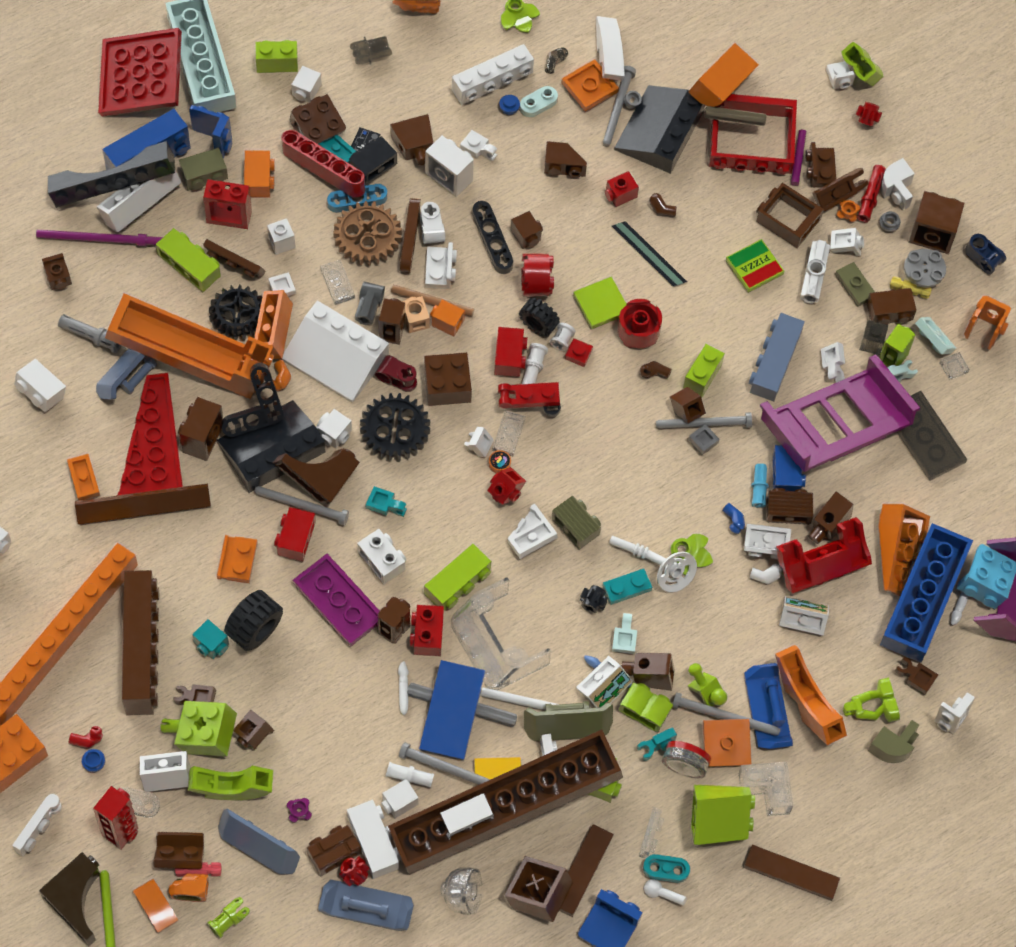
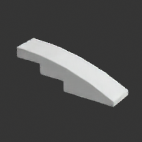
[596,16,625,81]

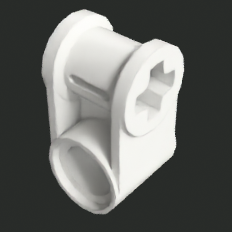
[420,202,445,244]

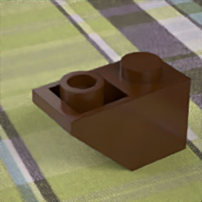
[544,141,587,177]

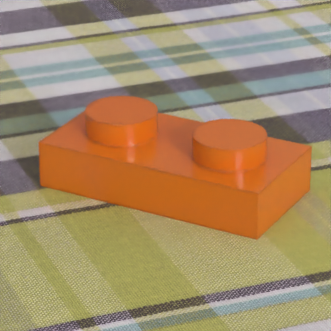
[67,454,100,501]

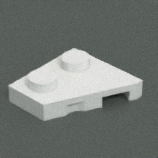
[508,504,558,559]

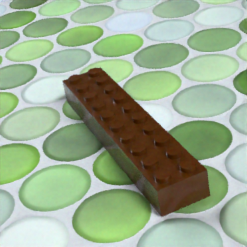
[388,729,623,874]

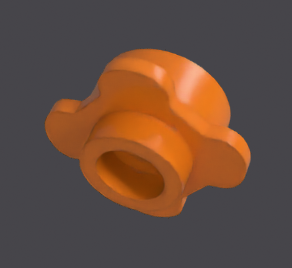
[837,200,860,222]

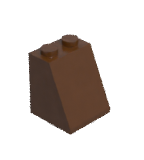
[908,191,965,255]

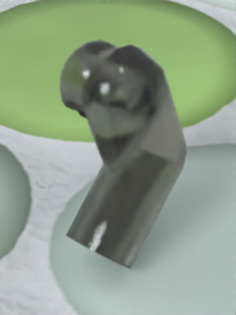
[545,47,568,74]

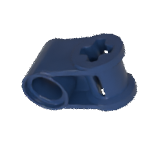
[965,233,1007,274]

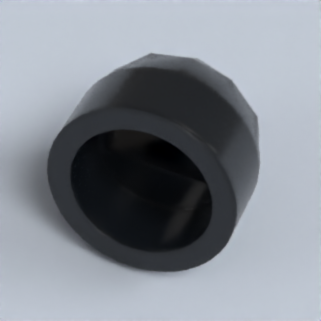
[543,404,561,417]

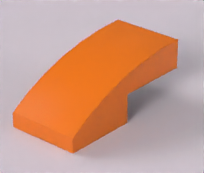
[133,879,178,933]

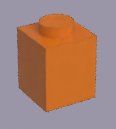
[430,299,465,337]

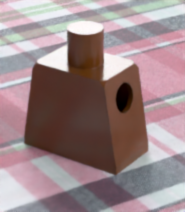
[390,114,433,166]
[808,491,854,544]
[621,653,675,691]

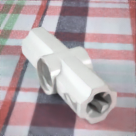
[800,240,830,304]

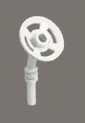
[609,535,697,592]

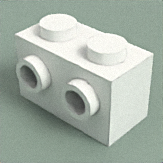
[14,359,66,412]
[357,529,406,585]
[140,751,191,792]

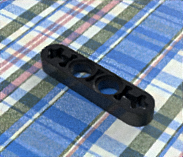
[472,201,513,274]

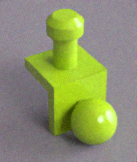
[688,663,727,706]

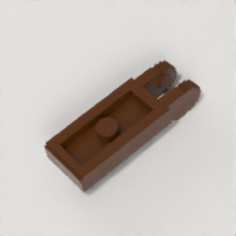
[812,168,868,212]

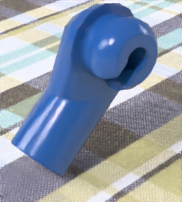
[722,503,745,534]

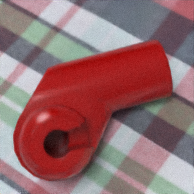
[68,726,103,748]

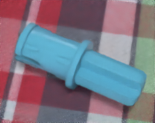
[751,464,769,508]

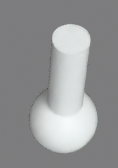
[644,879,687,906]

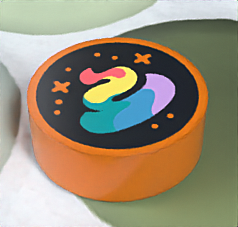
[489,450,511,473]

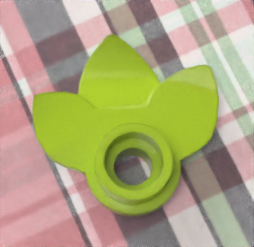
[501,0,540,33]
[671,534,713,575]

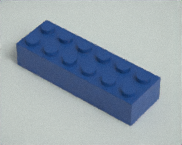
[880,523,973,663]

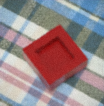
[565,338,593,367]

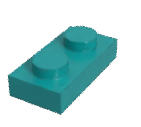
[318,135,356,163]
[602,568,653,605]

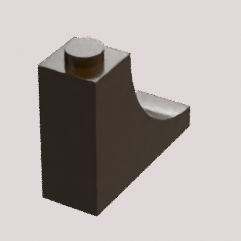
[39,852,100,946]

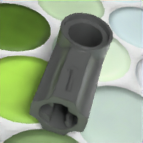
[355,281,385,325]

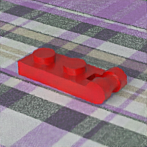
[498,382,560,409]

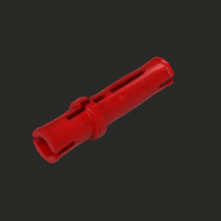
[857,165,886,223]

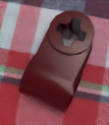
[375,355,417,392]

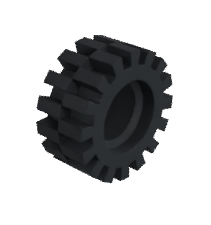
[518,297,560,337]

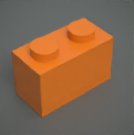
[244,150,275,198]

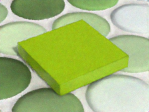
[573,276,626,329]

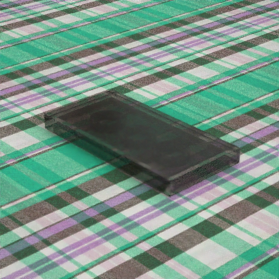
[897,391,968,481]

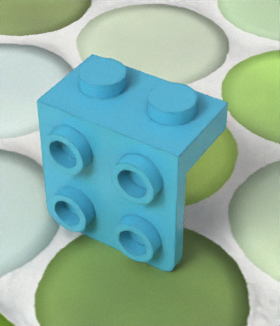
[956,544,1016,609]

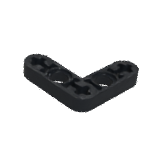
[221,363,284,437]

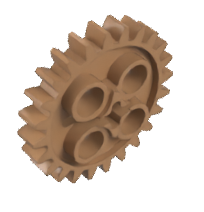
[333,201,402,265]

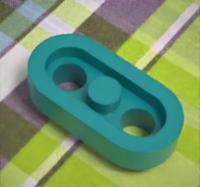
[643,854,690,883]

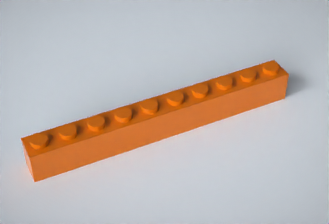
[0,543,138,726]

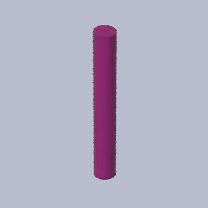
[791,129,807,186]

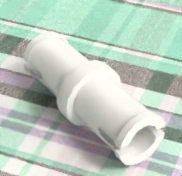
[386,762,434,788]

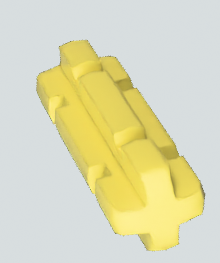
[890,276,932,299]

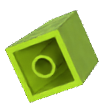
[691,785,755,845]

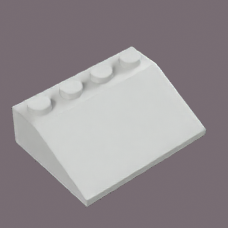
[281,300,389,403]

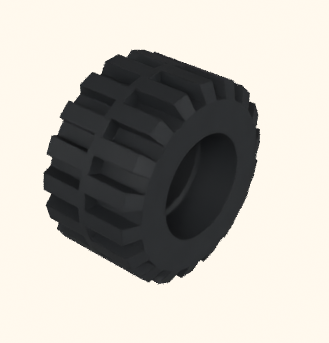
[224,590,283,651]

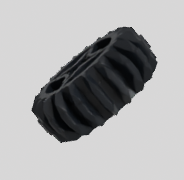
[209,284,262,340]

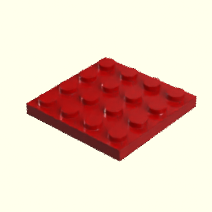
[98,28,182,117]

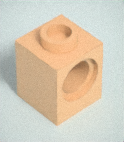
[402,296,430,333]

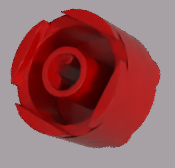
[521,254,554,297]
[618,299,662,349]

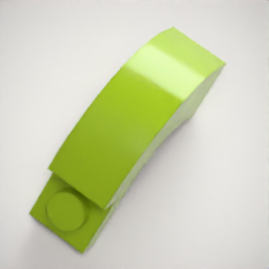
[188,765,273,801]

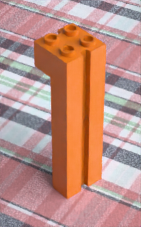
[105,293,274,399]

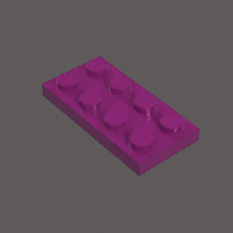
[293,553,380,647]

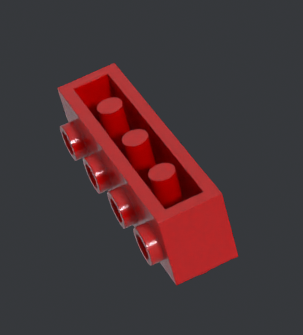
[93,786,138,850]

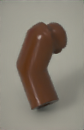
[649,193,677,217]
[640,361,672,379]

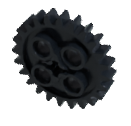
[360,393,430,461]

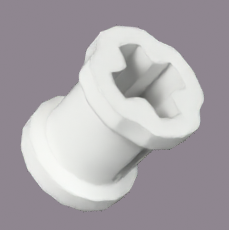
[550,323,576,351]

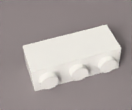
[347,800,402,879]

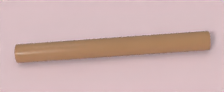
[391,284,475,317]

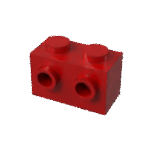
[494,327,528,377]
[274,507,316,562]
[410,605,444,656]

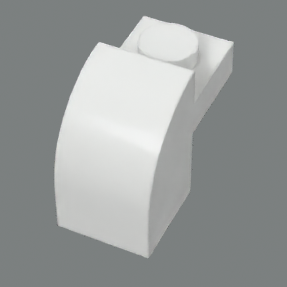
[881,158,915,210]

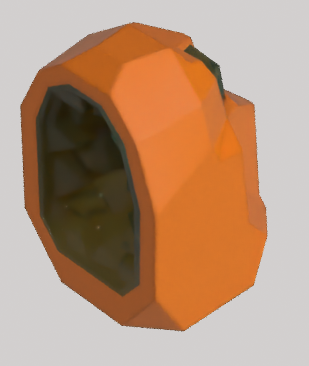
[169,873,209,902]

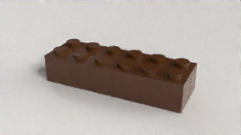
[122,570,160,716]

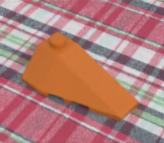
[879,504,930,596]

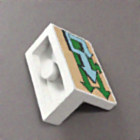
[779,596,829,635]
[576,656,633,708]

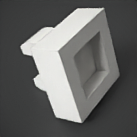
[465,427,494,458]

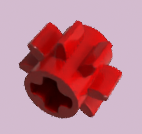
[856,101,882,126]
[339,856,370,886]

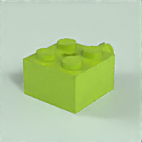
[161,701,237,756]

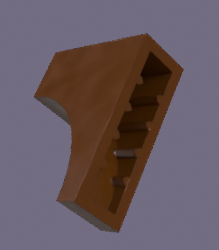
[273,448,360,505]

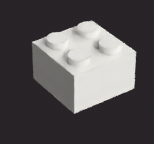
[425,136,474,197]

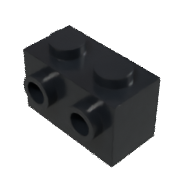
[349,136,397,186]

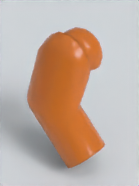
[273,360,291,391]

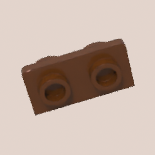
[805,142,836,188]
[154,832,204,869]

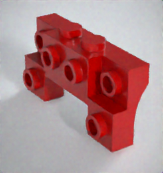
[776,517,872,594]

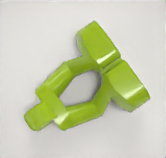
[843,677,900,723]

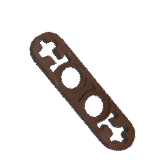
[400,198,421,273]

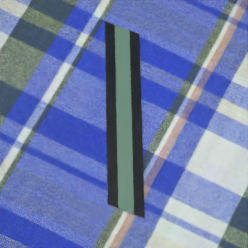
[612,221,687,287]

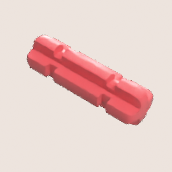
[175,862,222,876]

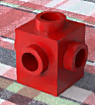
[487,467,527,505]

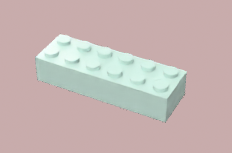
[165,0,236,113]

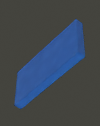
[419,660,486,760]

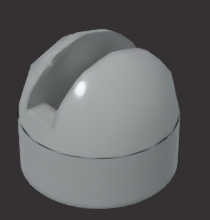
[624,91,642,109]

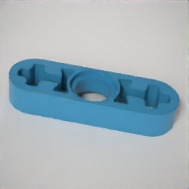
[327,184,387,213]

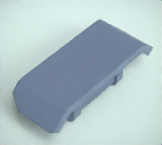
[96,348,157,400]
[218,809,300,874]
[318,880,414,931]

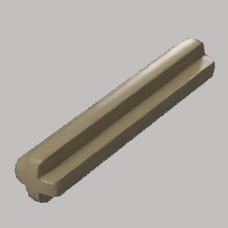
[705,106,766,126]

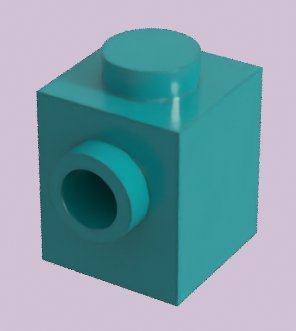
[192,619,229,659]

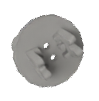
[904,249,946,288]

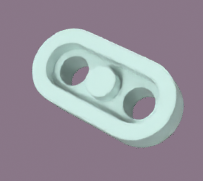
[520,86,558,117]

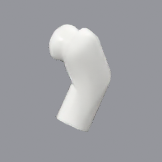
[749,564,783,584]

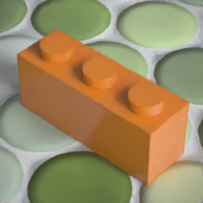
[255,290,293,359]

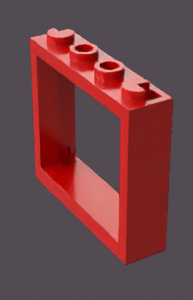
[709,94,797,175]

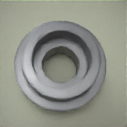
[879,211,901,232]

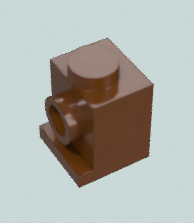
[42,253,72,291]
[233,709,275,749]

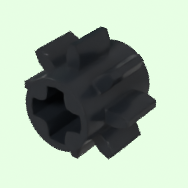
[580,585,608,613]

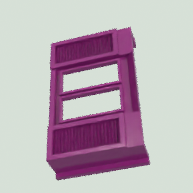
[760,354,920,472]

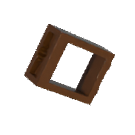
[756,182,824,248]

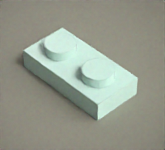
[915,317,956,355]

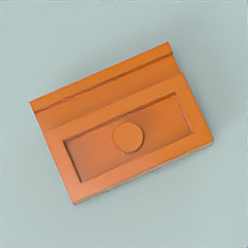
[217,535,258,584]

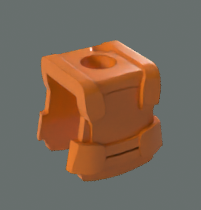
[964,296,1011,350]

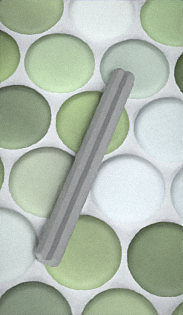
[407,683,517,727]

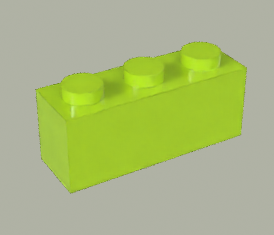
[156,228,221,292]
[424,544,492,610]

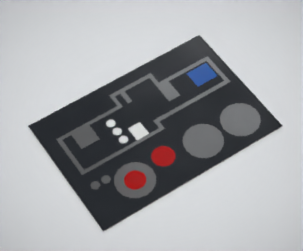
[351,127,381,151]

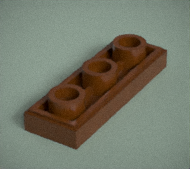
[203,239,266,278]

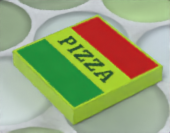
[726,239,784,293]

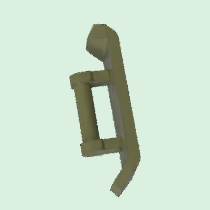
[524,701,613,741]

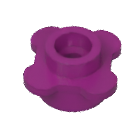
[287,798,312,823]

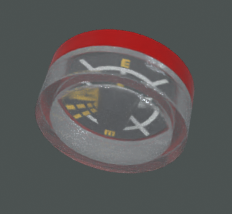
[662,741,711,778]

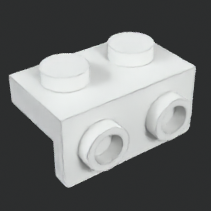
[744,524,791,559]

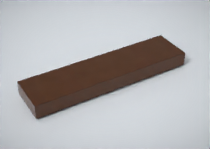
[559,824,614,917]
[744,845,840,901]

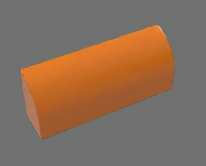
[688,43,759,107]

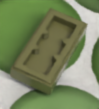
[835,262,875,307]

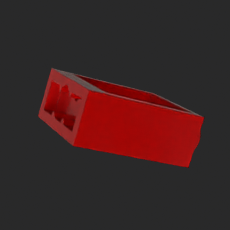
[203,179,252,229]

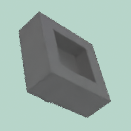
[688,424,720,455]

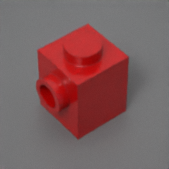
[605,171,639,207]

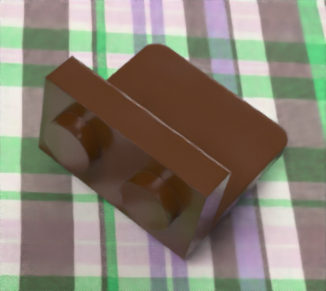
[289,94,346,144]

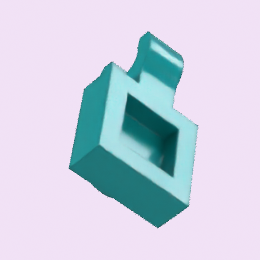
[366,486,407,517]
[637,727,677,761]

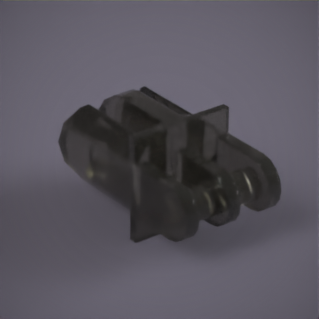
[350,36,392,65]

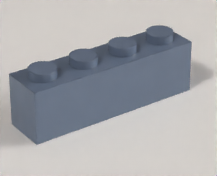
[748,313,805,401]

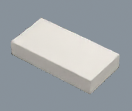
[441,793,494,836]

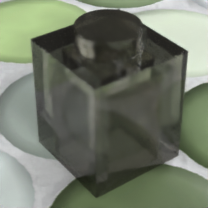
[859,320,888,355]

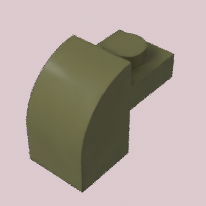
[868,720,919,763]

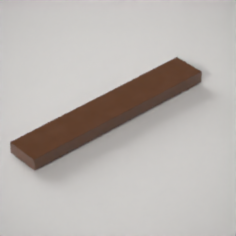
[75,483,211,524]

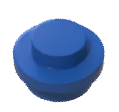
[499,95,520,115]
[82,749,105,772]

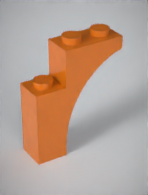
[775,645,847,745]

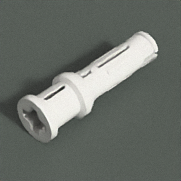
[522,343,548,408]

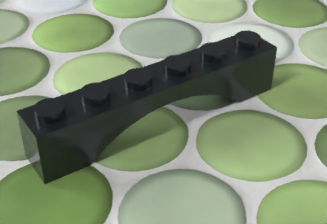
[48,141,175,208]

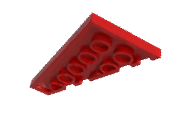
[117,373,183,496]

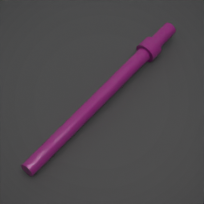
[36,229,163,247]

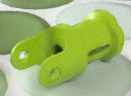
[207,897,250,938]

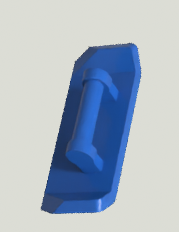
[744,663,793,749]

